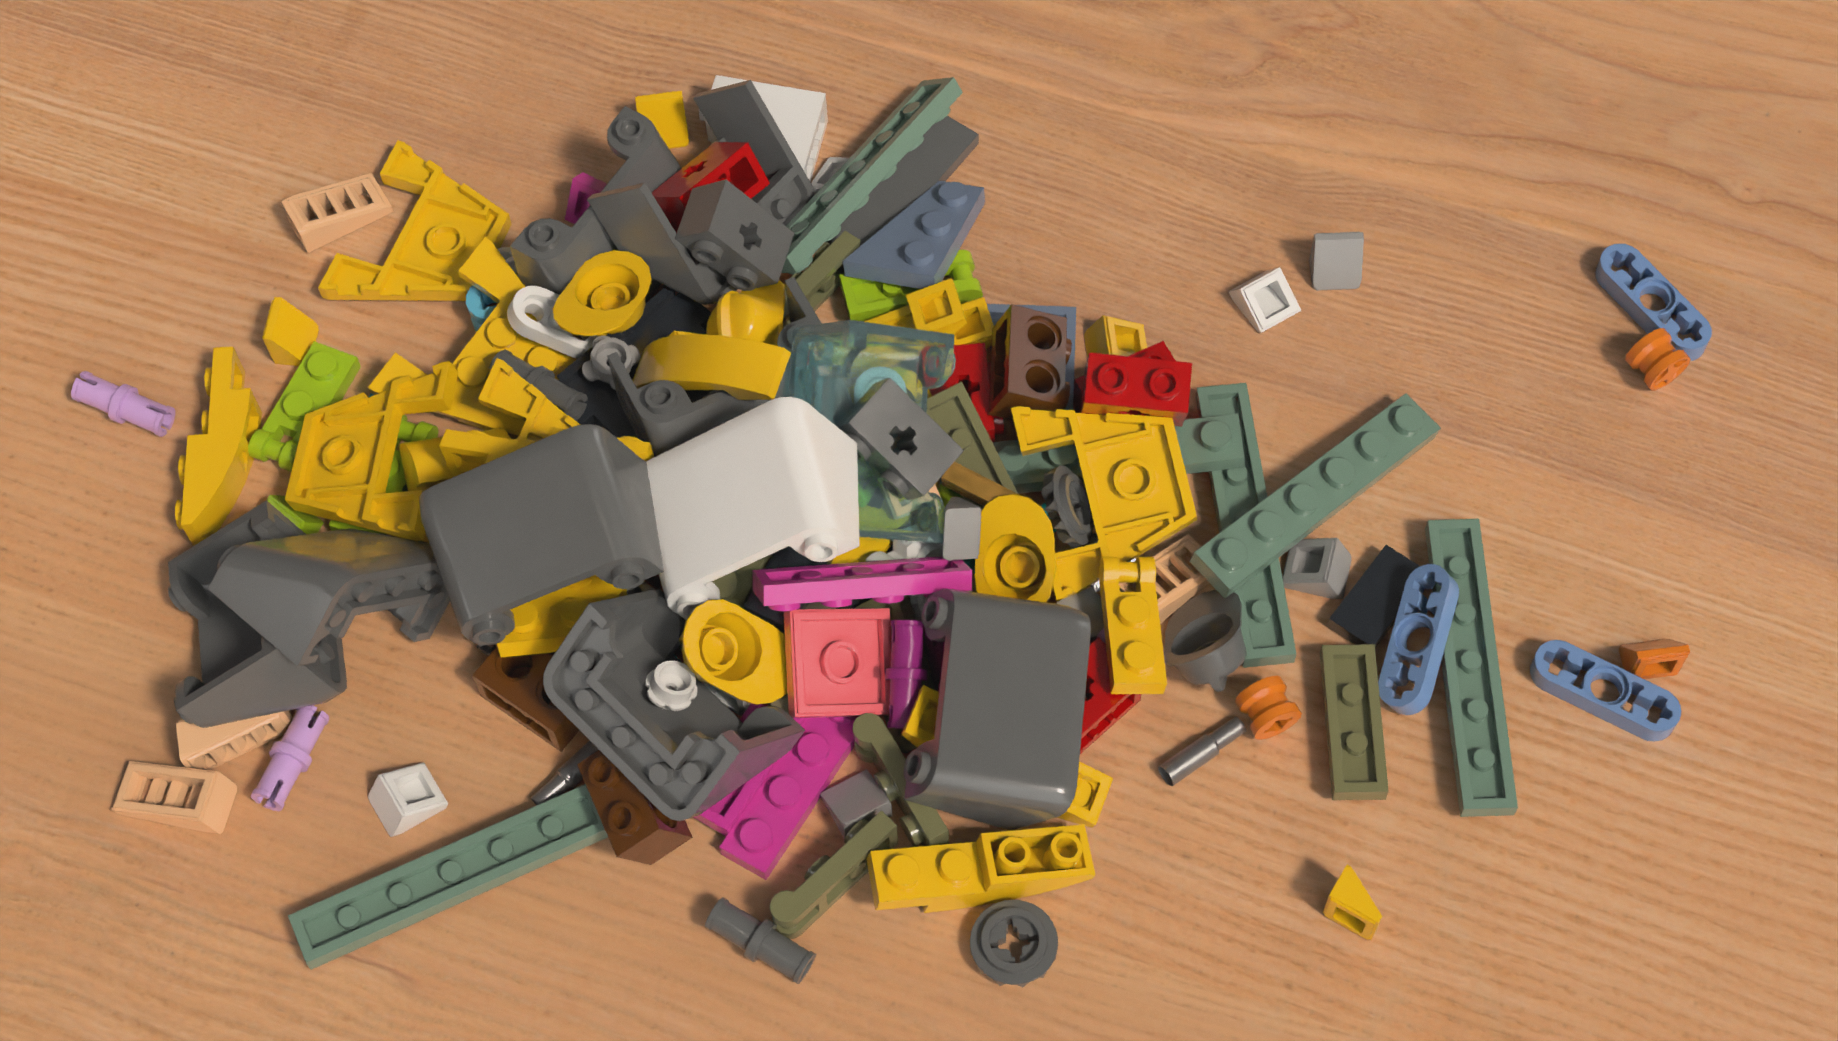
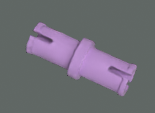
[71,371,175,437]
[250,705,330,811]

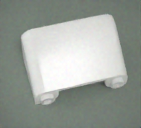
[646,397,859,620]

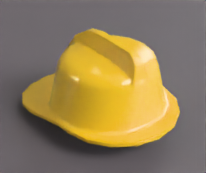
[553,250,652,336]
[706,280,785,346]
[975,494,1057,603]
[679,599,788,705]

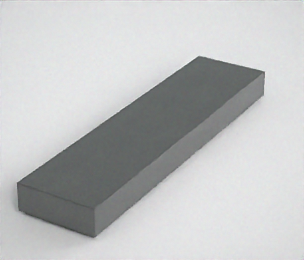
[827,116,979,246]

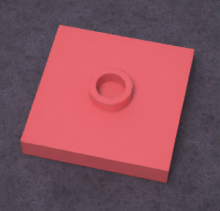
[784,608,891,718]

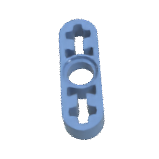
[1595,244,1712,361]
[1378,564,1459,715]
[1530,640,1681,742]

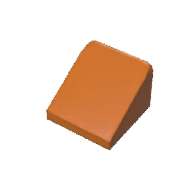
[1619,639,1690,679]

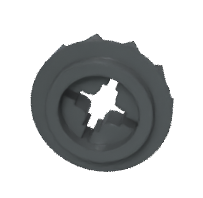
[1041,465,1094,548]
[970,900,1058,988]

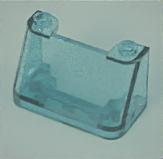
[789,320,956,544]

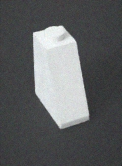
[699,75,828,182]

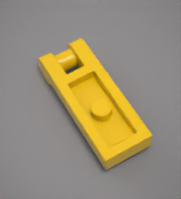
[1099,557,1167,694]

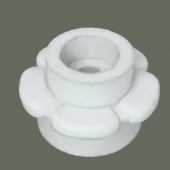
[645,661,697,711]

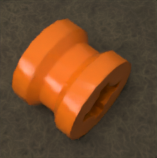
[1625,328,1691,391]
[1235,676,1302,740]

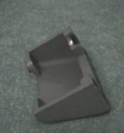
[510,106,682,340]
[419,424,664,646]
[168,500,347,728]
[208,528,450,666]
[543,588,805,821]
[904,588,1091,831]

